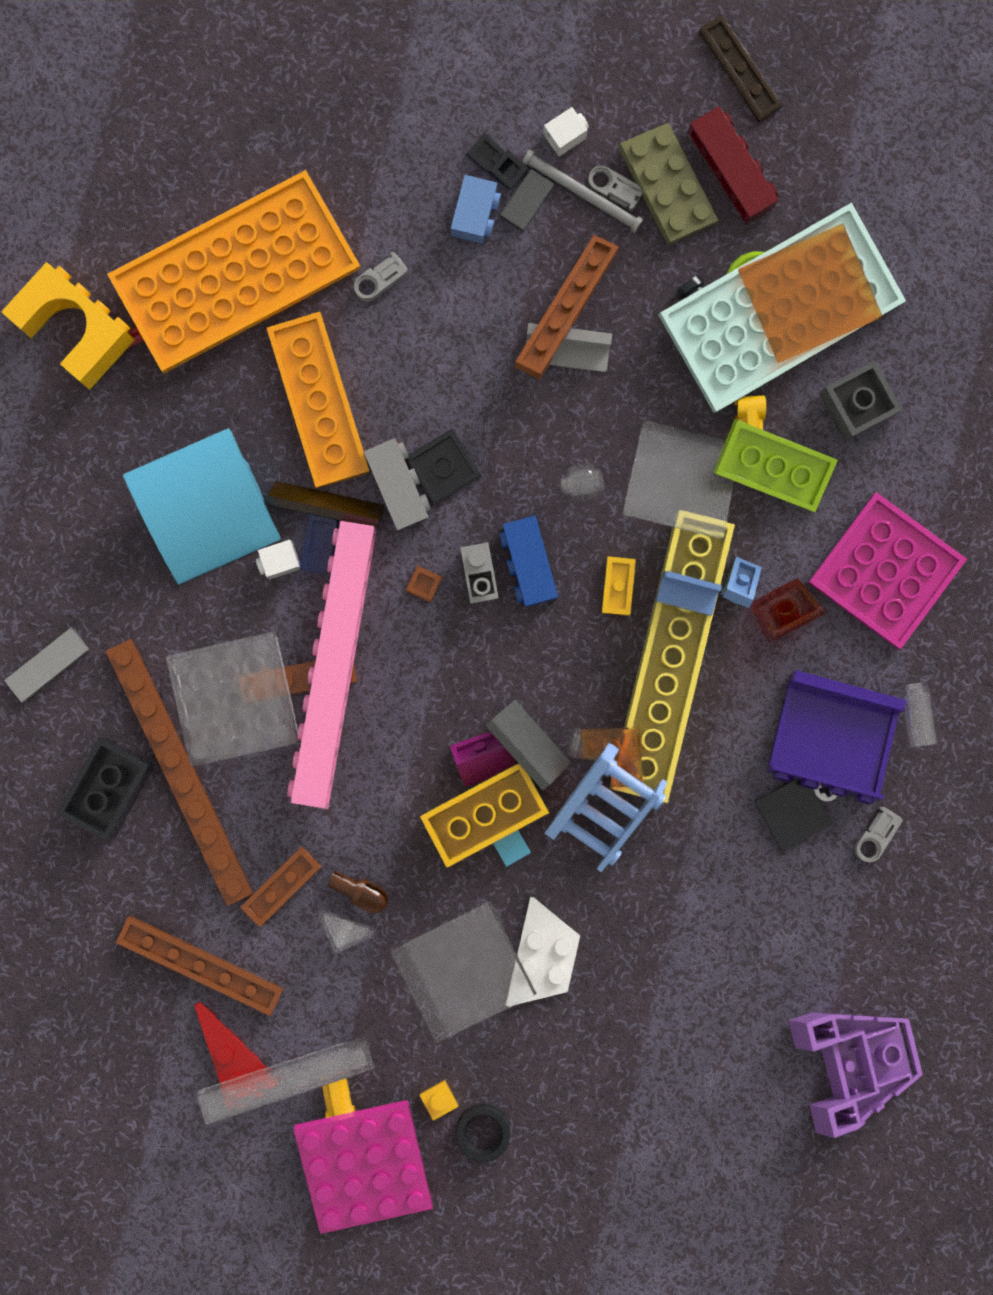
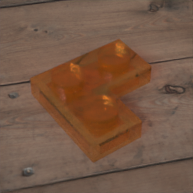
[581,727,643,787]

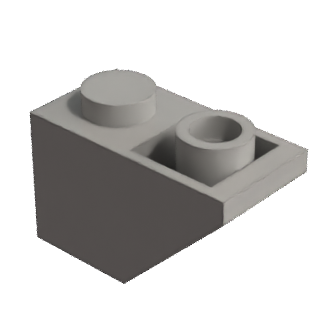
[460,542,499,604]

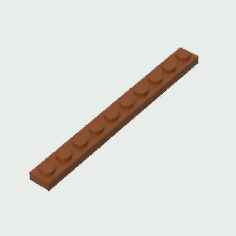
[106,639,254,906]

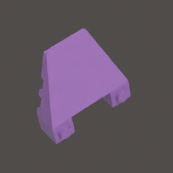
[789,1012,923,1138]

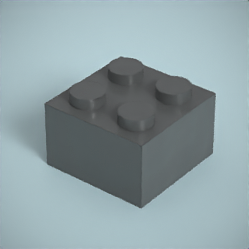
[819,361,902,442]

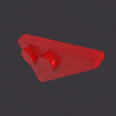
[194,1002,279,1100]

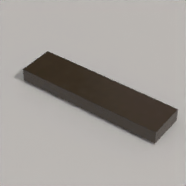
[698,14,783,122]
[267,481,384,528]

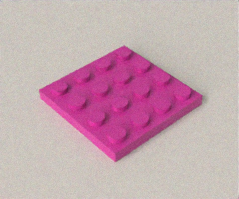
[808,492,967,650]
[294,1100,433,1234]

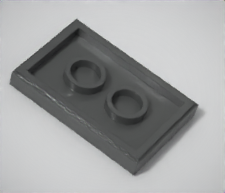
[486,699,571,790]

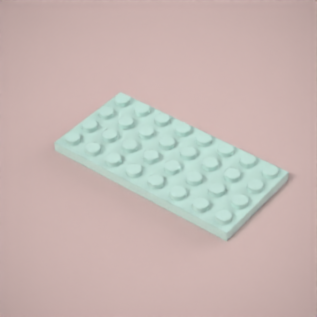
[658,203,906,413]

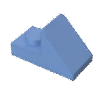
[720,557,762,608]

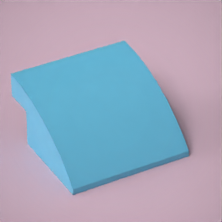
[123,428,282,585]

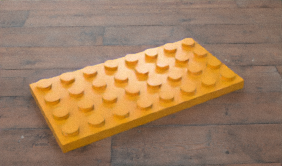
[107,170,360,374]

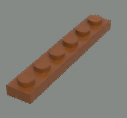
[515,235,619,380]
[116,916,284,1016]

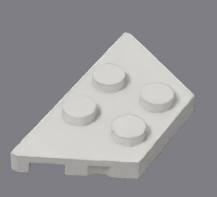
[506,897,580,1006]

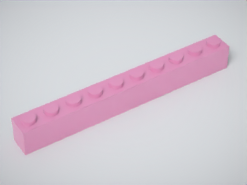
[288,521,377,809]

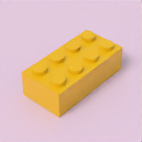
[420,763,549,868]

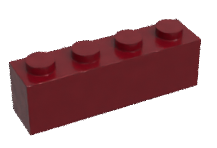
[688,106,779,225]

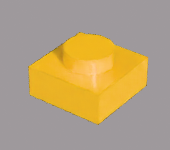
[419,1080,458,1121]

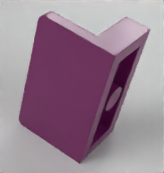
[450,731,517,787]

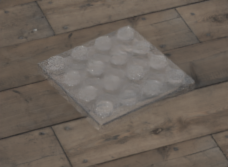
[166,631,301,767]

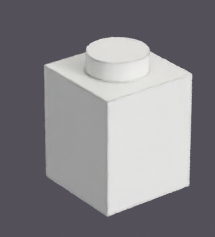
[543,107,588,156]
[256,540,302,579]

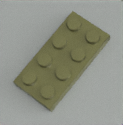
[618,123,719,246]

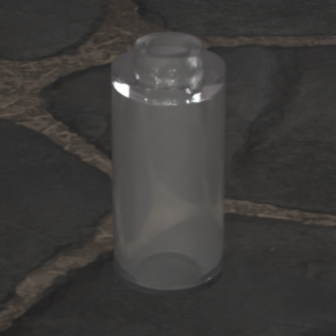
[900,682,938,747]

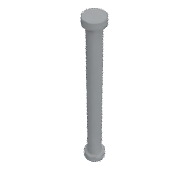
[522,150,644,233]

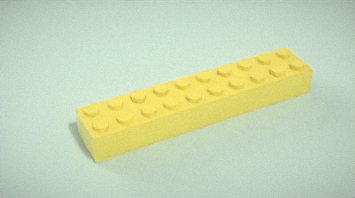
[609,511,735,803]

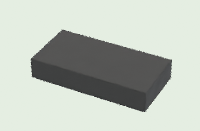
[500,169,554,232]

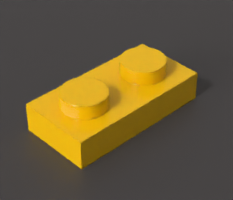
[601,556,636,616]

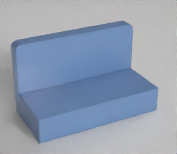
[655,571,722,616]

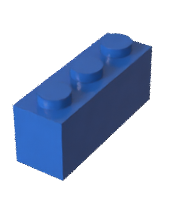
[499,515,558,608]

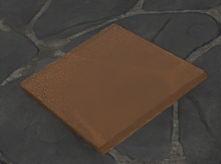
[738,224,883,363]

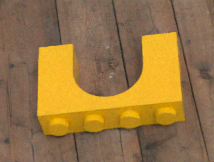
[1,262,134,390]

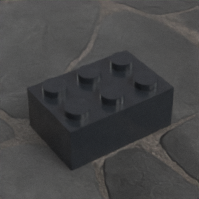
[56,737,156,841]

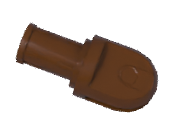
[327,870,388,913]

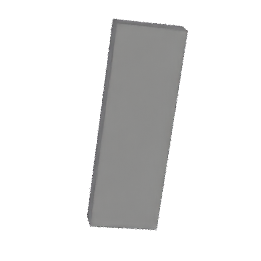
[4,628,90,703]

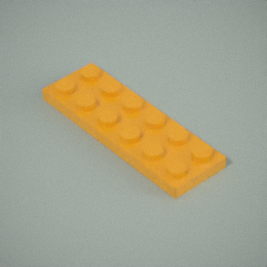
[267,312,370,489]

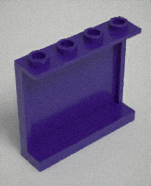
[766,670,906,805]

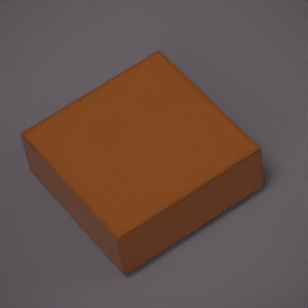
[405,566,443,603]

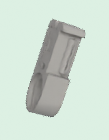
[588,166,642,212]
[354,252,408,302]
[854,806,902,862]

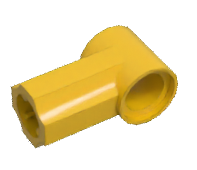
[735,396,766,430]
[321,1075,356,1118]

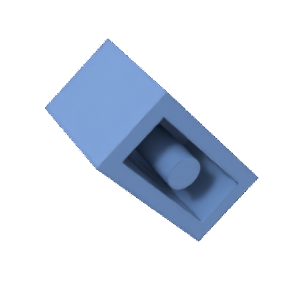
[451,175,501,244]

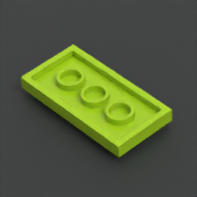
[713,419,838,512]

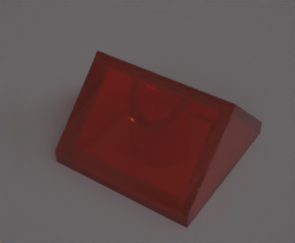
[750,578,825,642]

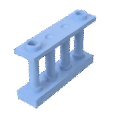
[545,743,667,872]

